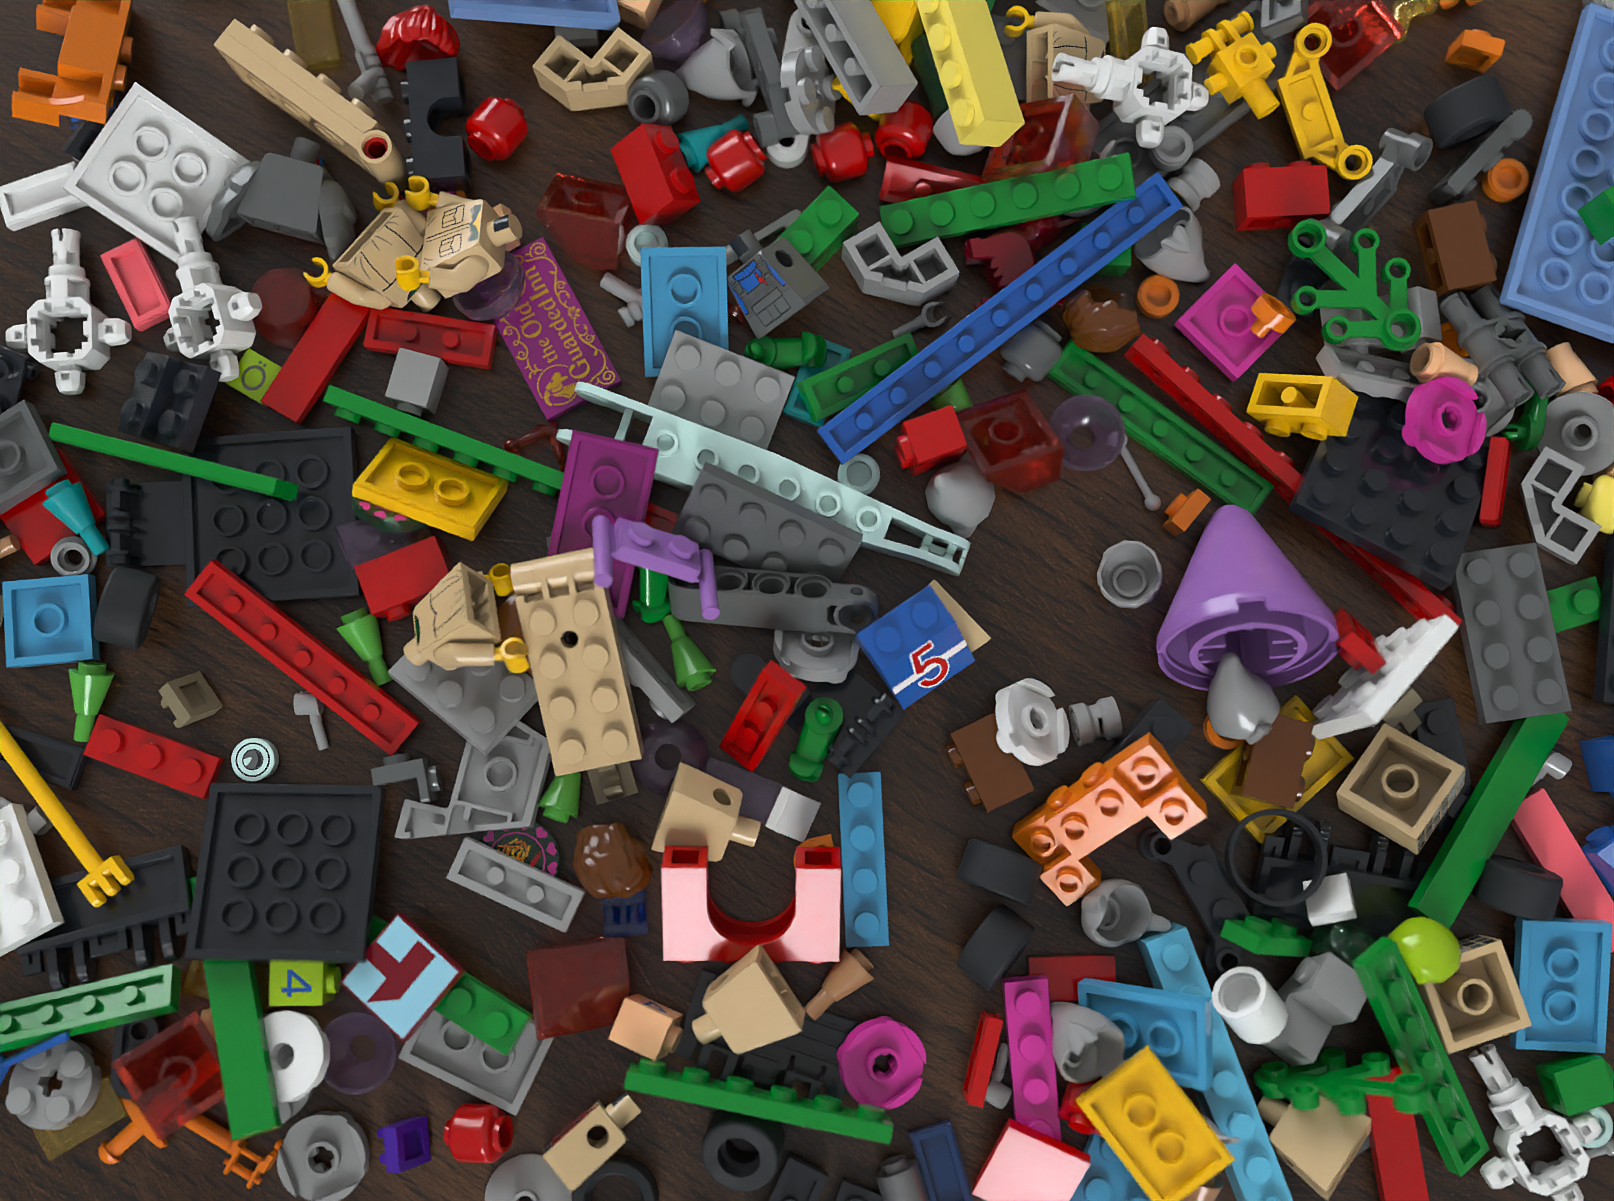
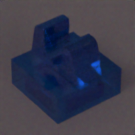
[602,889,649,938]

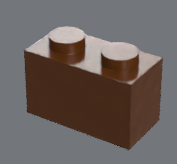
[1412,200,1497,301]
[944,712,1035,812]
[1231,714,1315,809]

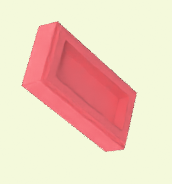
[100,238,172,332]

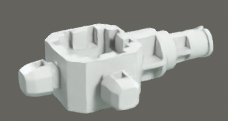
[1051,27,1209,148]
[163,217,262,382]
[6,228,132,395]
[1468,1044,1602,1201]

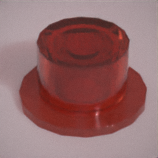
[252,267,331,350]

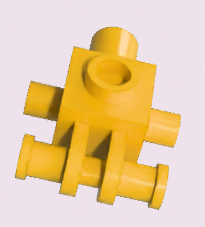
[1185,11,1280,119]

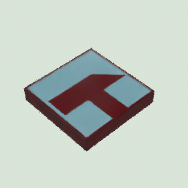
[340,913,466,1042]

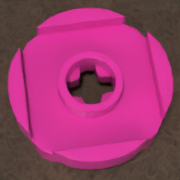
[1402,376,1486,464]
[836,1016,926,1109]

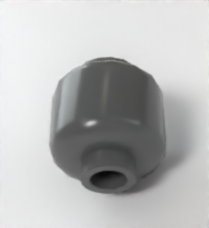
[627,70,689,126]
[1000,318,1062,383]

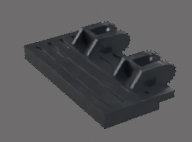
[1247,819,1432,941]
[16,845,193,991]
[674,968,863,1102]

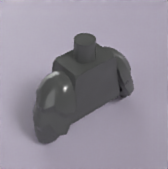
[206,137,357,272]

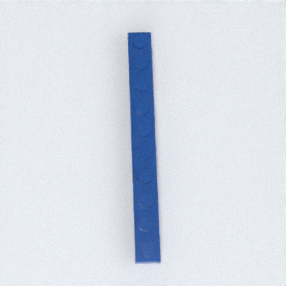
[816,172,1183,465]

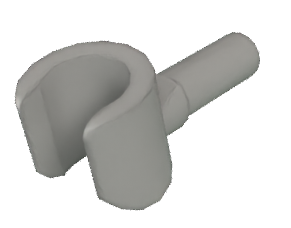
[892,301,952,338]
[293,691,329,750]
[1531,751,1572,787]
[0,796,53,836]
[985,1043,1012,1109]

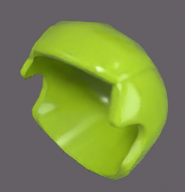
[1387,917,1462,984]

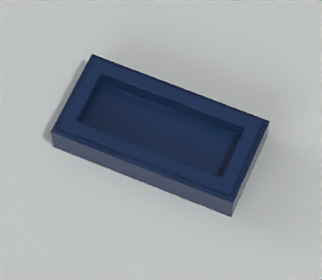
[908,1119,974,1201]

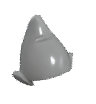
[674,28,759,107]
[1134,207,1210,282]
[925,450,996,538]
[1206,652,1280,744]
[1050,1002,1125,1083]

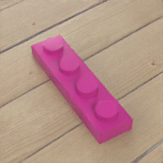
[1002,974,1061,1141]

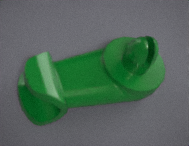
[744,331,827,370]
[1502,374,1549,452]
[632,566,671,623]
[788,697,844,782]

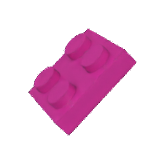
[1174,263,1295,382]

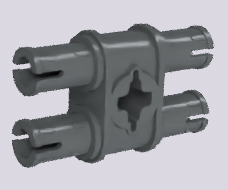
[1439,284,1566,408]

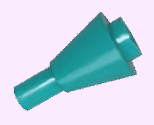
[677,114,749,172]
[42,479,111,556]

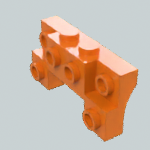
[12,0,134,127]
[1012,732,1207,907]

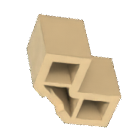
[532,28,655,111]

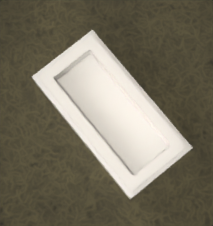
[0,161,88,231]

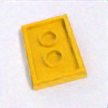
[352,437,508,541]
[1200,695,1354,844]
[1076,1045,1235,1201]

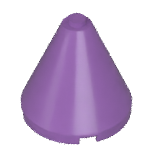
[1156,505,1340,691]

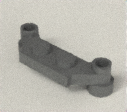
[718,7,800,148]
[1299,127,1433,260]

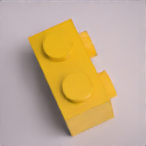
[1246,373,1358,440]

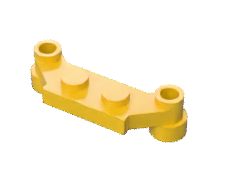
[1275,23,1373,180]

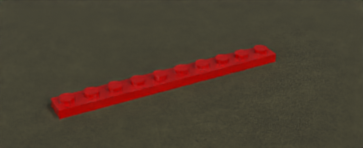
[1124,333,1463,625]

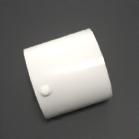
[1212,966,1288,1044]

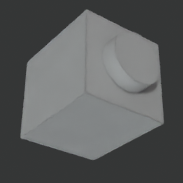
[385,347,449,418]

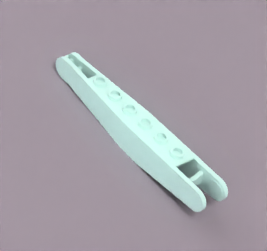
[556,382,971,576]

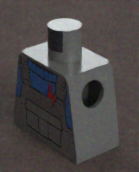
[727,229,829,340]

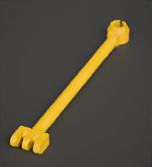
[0,721,134,908]

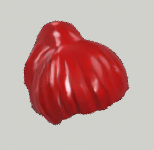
[375,5,460,70]

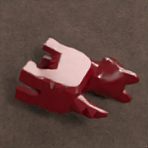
[962,215,1079,310]

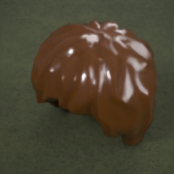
[1063,284,1142,353]
[573,822,653,900]

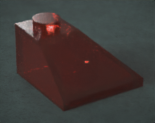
[1288,0,1406,91]
[981,93,1100,183]
[536,172,634,270]
[955,388,1064,493]
[526,936,630,1040]
[111,1010,225,1141]

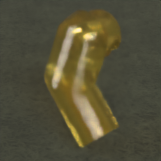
[1385,0,1439,43]

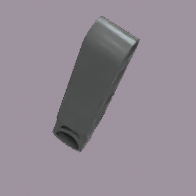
[667,566,879,634]

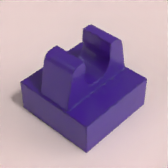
[377,1116,431,1173]

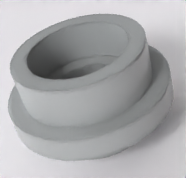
[50,536,97,576]

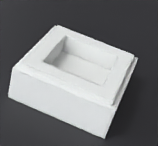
[765,787,821,842]
[1302,873,1357,926]

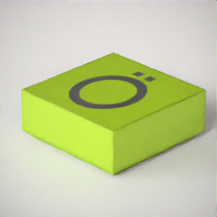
[226,348,282,407]

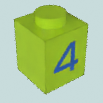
[269,962,341,1006]

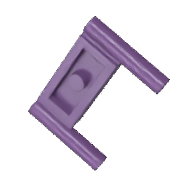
[592,516,720,620]

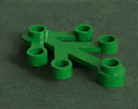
[1288,220,1421,351]
[1253,1047,1432,1116]

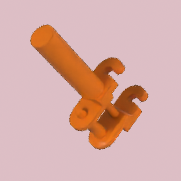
[172,1103,283,1189]

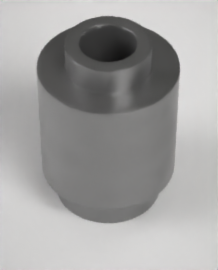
[875,1155,930,1201]

